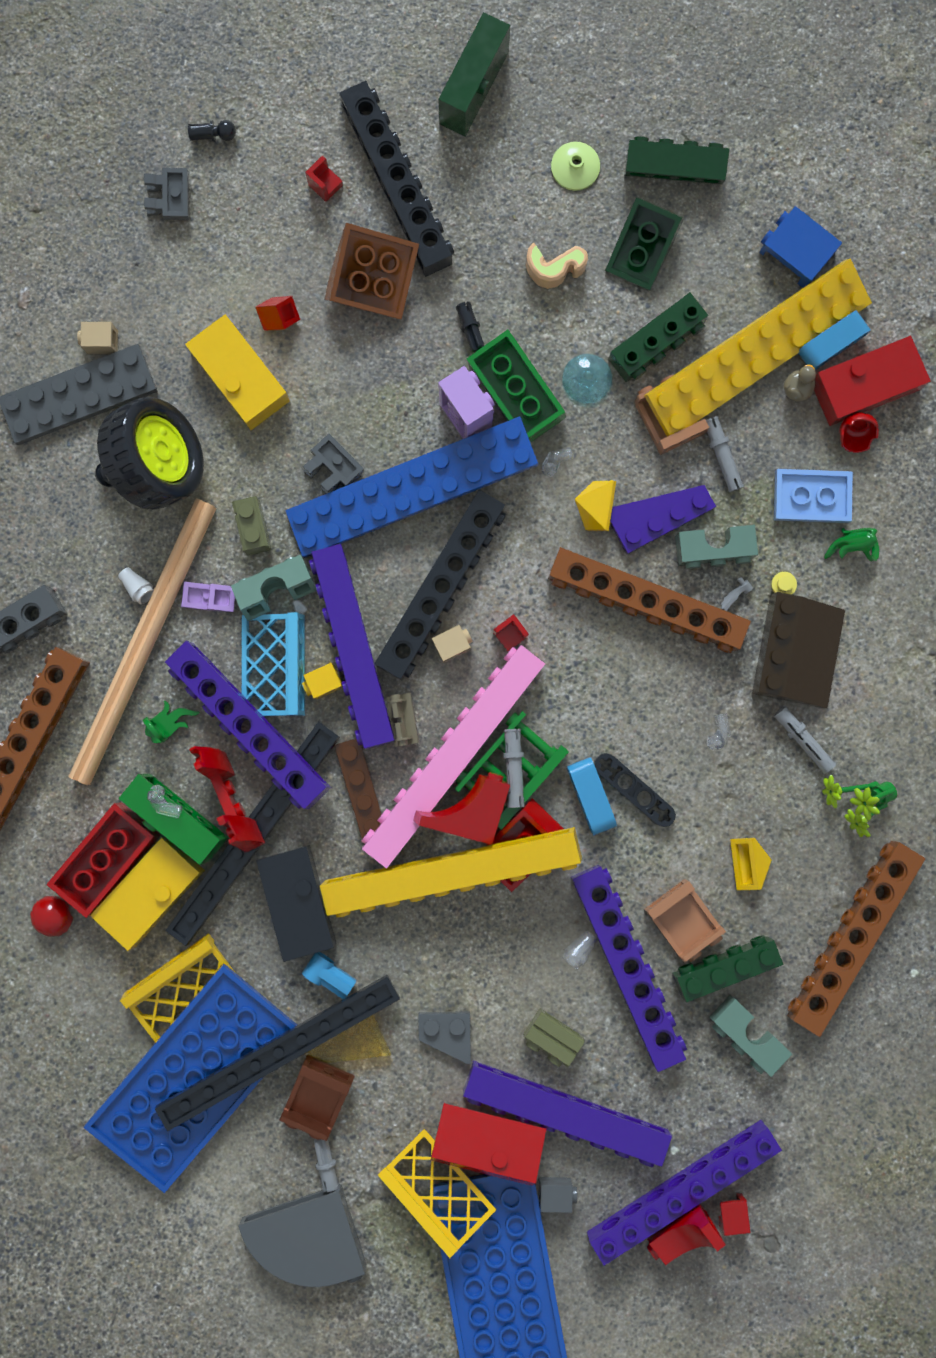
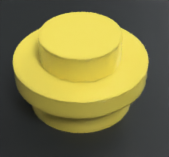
[771,572,797,595]

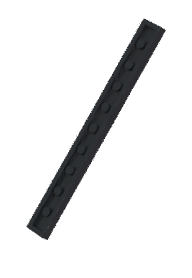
[165,721,340,946]
[155,975,400,1132]

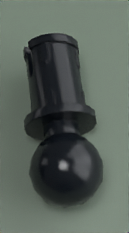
[188,120,236,142]

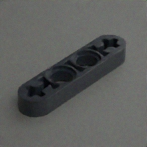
[594,753,676,827]

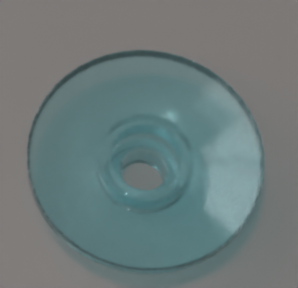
[562,354,612,403]

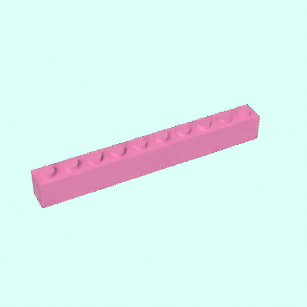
[361,645,545,868]

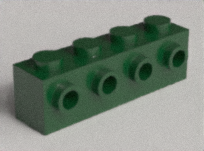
[624,136,730,185]
[608,292,709,382]
[672,935,784,1003]

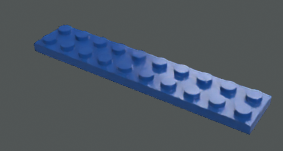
[285,416,539,558]

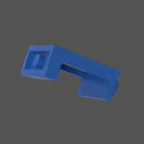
[759,206,842,288]

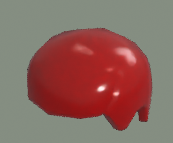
[839,412,879,453]
[30,896,73,937]

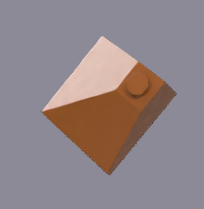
[324,223,419,320]

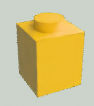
[302,663,343,700]

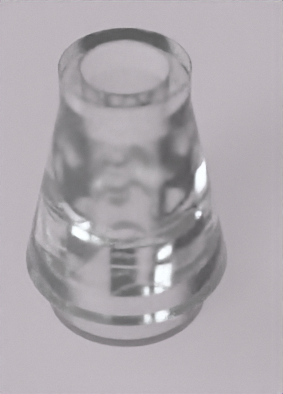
[561,930,598,970]

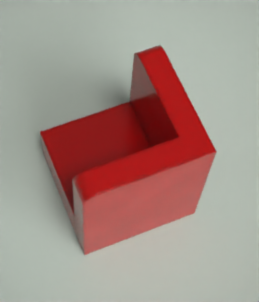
[305,156,343,202]
[255,296,300,331]
[493,614,529,652]
[718,1193,751,1236]

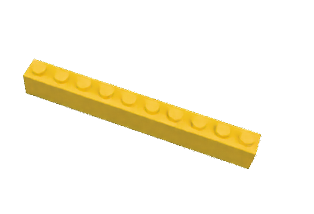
[320,827,582,918]

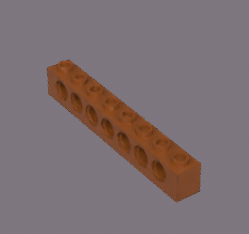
[548,547,751,653]
[0,647,90,831]
[787,841,926,1037]

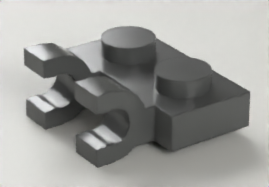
[144,168,189,220]
[303,434,364,494]

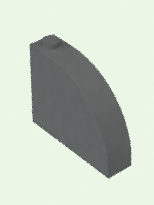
[238,1184,367,1287]

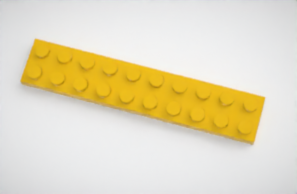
[644,259,872,437]

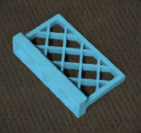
[242,612,305,716]

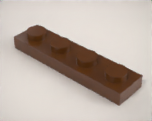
[334,738,382,839]

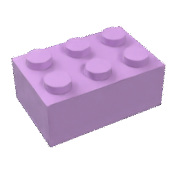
[438,365,495,439]

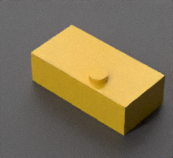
[185,314,290,431]
[90,837,205,951]

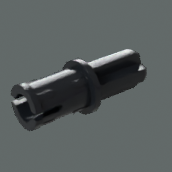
[456,301,485,353]

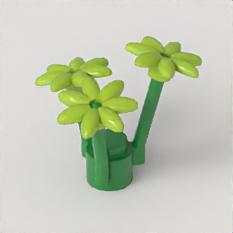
[822,775,897,837]

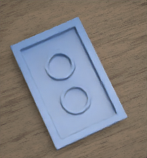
[774,469,853,523]

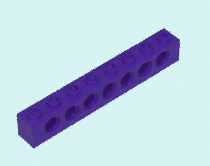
[165,640,332,809]
[571,865,687,1072]
[587,1120,782,1266]

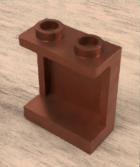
[279,1055,355,1141]

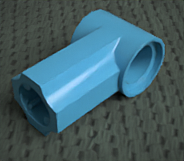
[302,952,357,999]

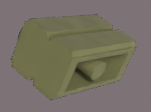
[232,496,272,556]
[523,1008,585,1067]

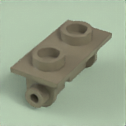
[386,693,419,747]

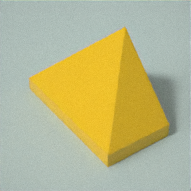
[575,480,616,531]
[730,838,772,890]

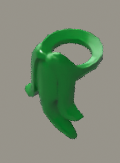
[824,528,879,562]
[143,701,200,743]

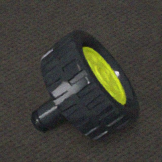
[95,397,204,510]

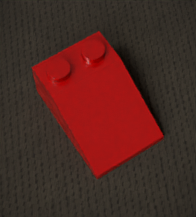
[485,798,564,892]

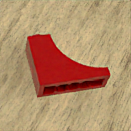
[413,772,510,845]
[646,1204,726,1266]

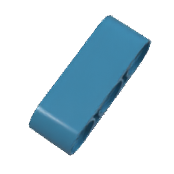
[798,310,871,370]
[566,757,617,836]

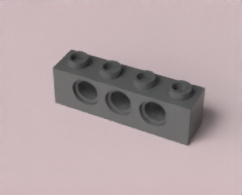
[0,585,67,654]

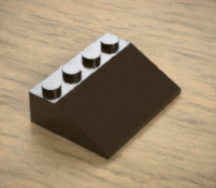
[752,592,845,709]

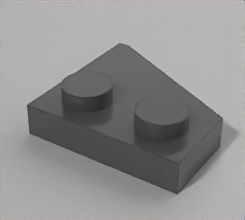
[418,1011,471,1064]

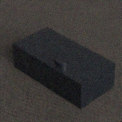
[256,845,337,962]

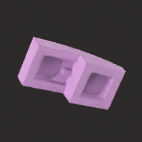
[181,582,235,612]

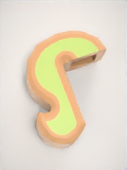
[526,242,588,289]

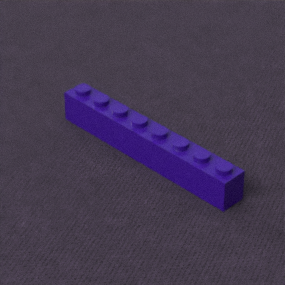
[309,544,395,750]
[463,1060,672,1167]

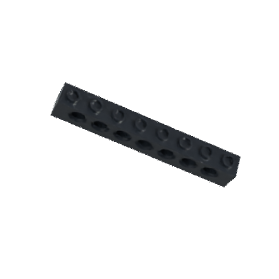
[339,80,454,277]
[374,490,507,681]

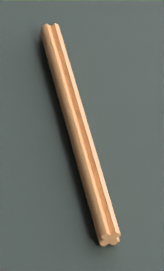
[68,498,217,785]

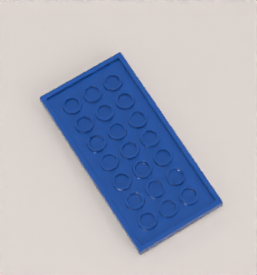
[83,964,297,1193]
[433,1174,567,1358]

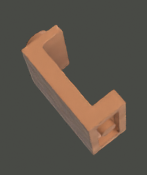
[634,375,709,455]
[644,879,726,962]

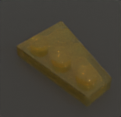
[305,1014,391,1063]

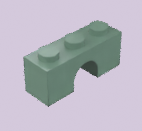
[675,525,758,569]
[231,554,317,621]
[710,995,792,1077]

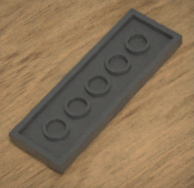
[0,344,158,445]

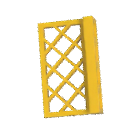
[120,933,236,1043]
[378,1129,497,1258]

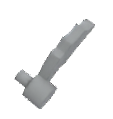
[721,577,753,611]

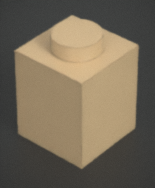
[77,322,118,354]
[432,625,473,663]

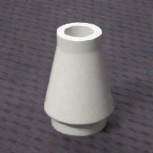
[118,567,154,604]

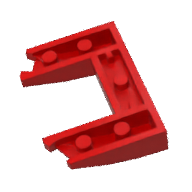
[189,746,265,852]

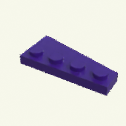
[610,485,716,554]

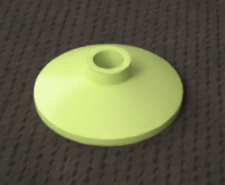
[551,142,600,191]

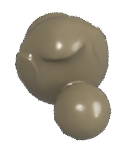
[784,365,816,402]

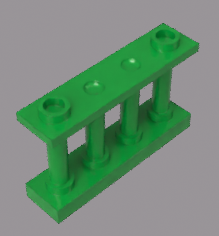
[455,711,569,830]

